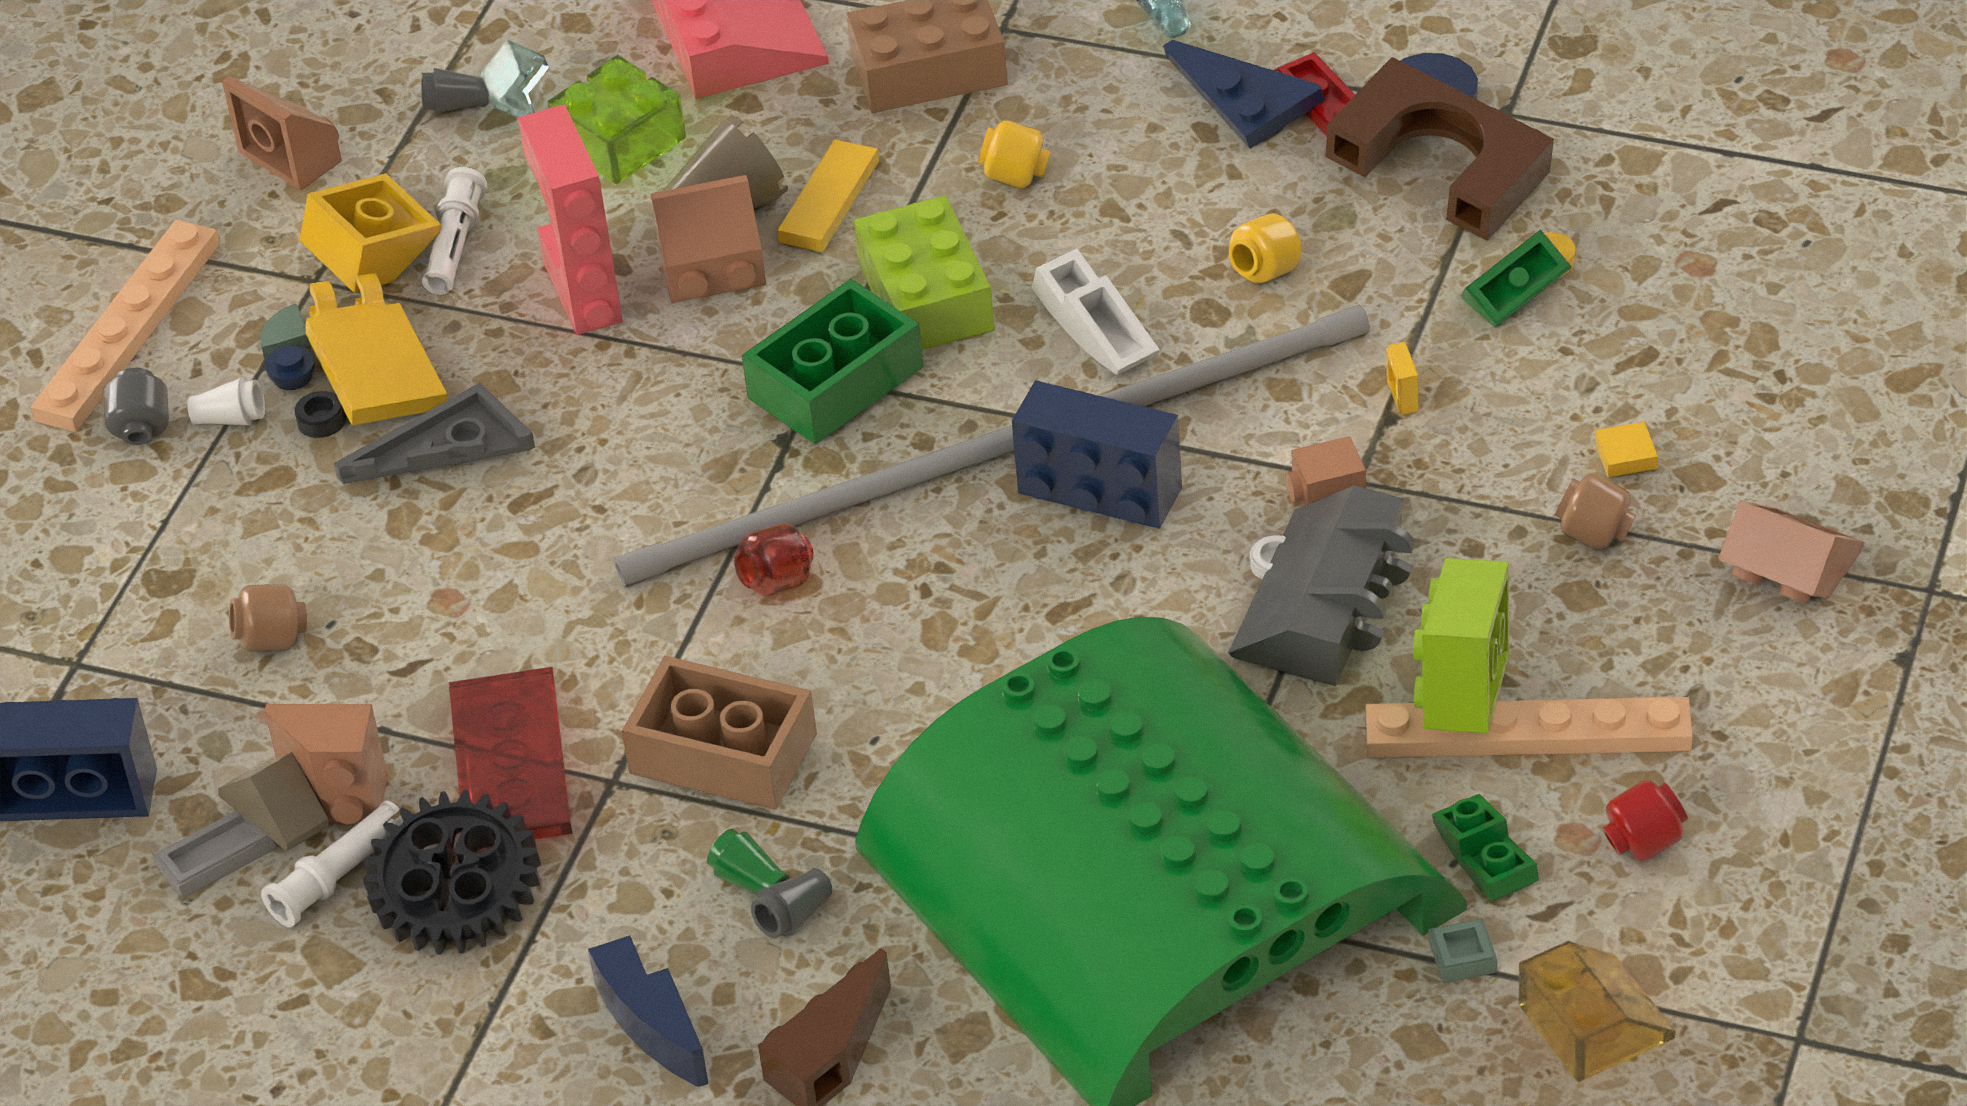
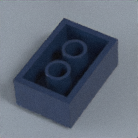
[1012,380,1182,529]
[0,698,157,821]

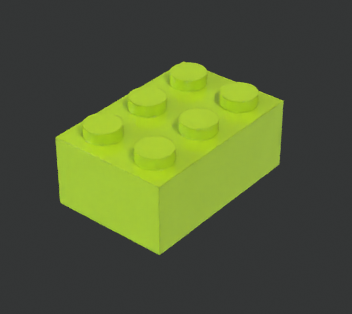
[853,195,995,350]
[1413,558,1510,734]

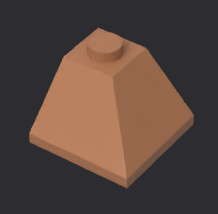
[222,76,342,191]

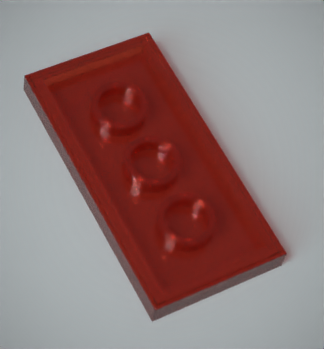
[449,667,573,839]

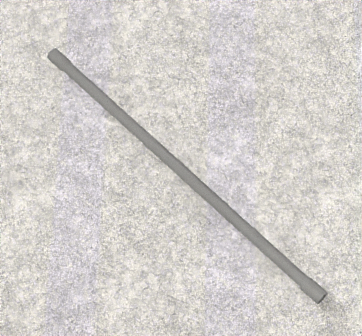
[614,305,1370,586]

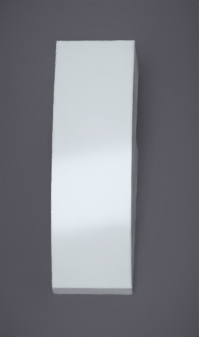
[1031,248,1160,375]

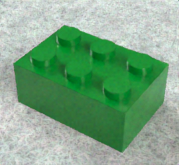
[742,279,924,444]

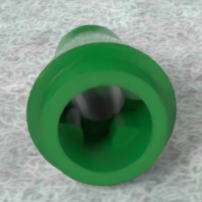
[707,829,790,894]

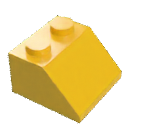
[299,173,441,293]

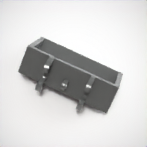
[1228,485,1415,686]

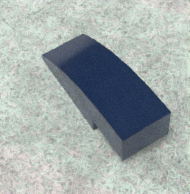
[588,935,709,1087]

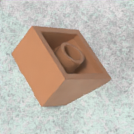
[651,175,766,303]
[1718,500,1865,604]
[264,704,388,824]

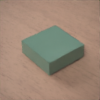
[1429,918,1497,983]

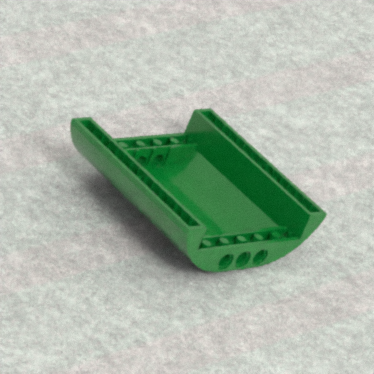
[855,616,1467,1106]

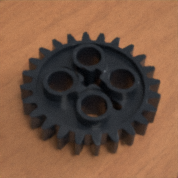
[363,790,541,955]

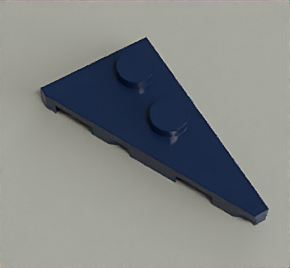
[1163,40,1326,149]

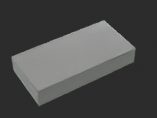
[153,811,276,899]

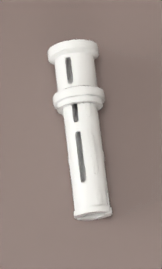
[422,167,487,295]
[261,801,403,927]

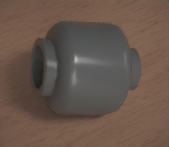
[104,368,169,445]

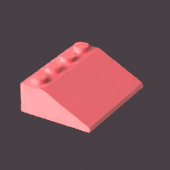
[651,0,829,99]

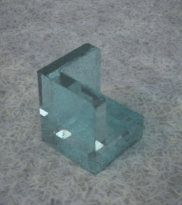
[481,40,549,117]

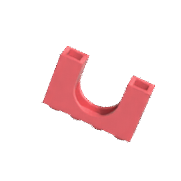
[518,104,623,335]

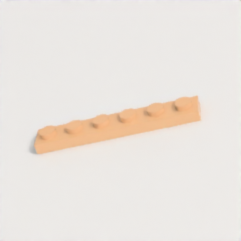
[30,219,220,432]
[1366,697,1692,758]

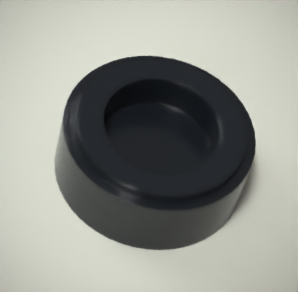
[294,391,346,438]

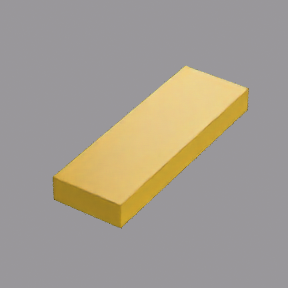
[777,139,879,253]

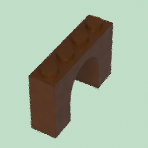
[1325,57,1554,241]

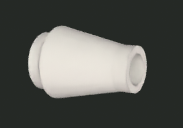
[187,377,265,426]

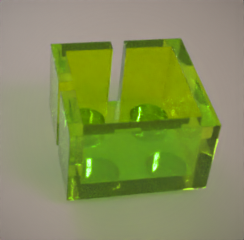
[547,55,686,185]

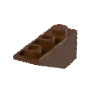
[758,948,891,1106]

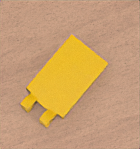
[306,273,447,425]

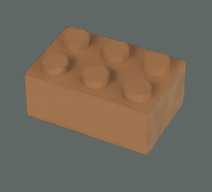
[846,0,1008,114]
[622,655,817,810]

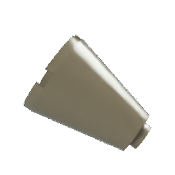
[652,115,788,223]

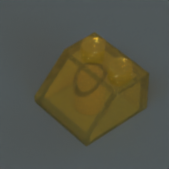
[1519,941,1676,1083]

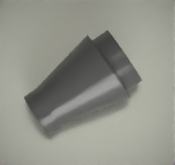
[421,68,489,114]
[751,868,832,938]

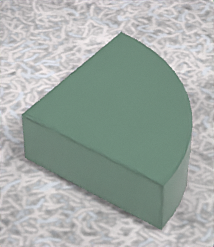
[260,304,311,360]

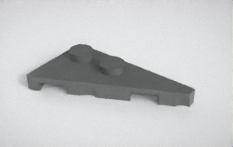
[334,383,535,484]

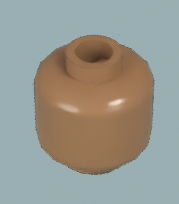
[1555,474,1636,551]
[229,584,307,652]

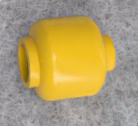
[977,120,1051,189]
[1229,213,1302,284]

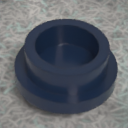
[265,345,315,390]

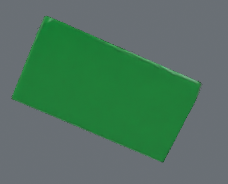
[1460,229,1572,328]

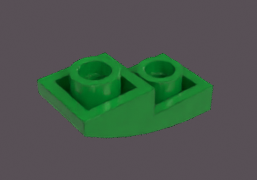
[1432,794,1539,902]

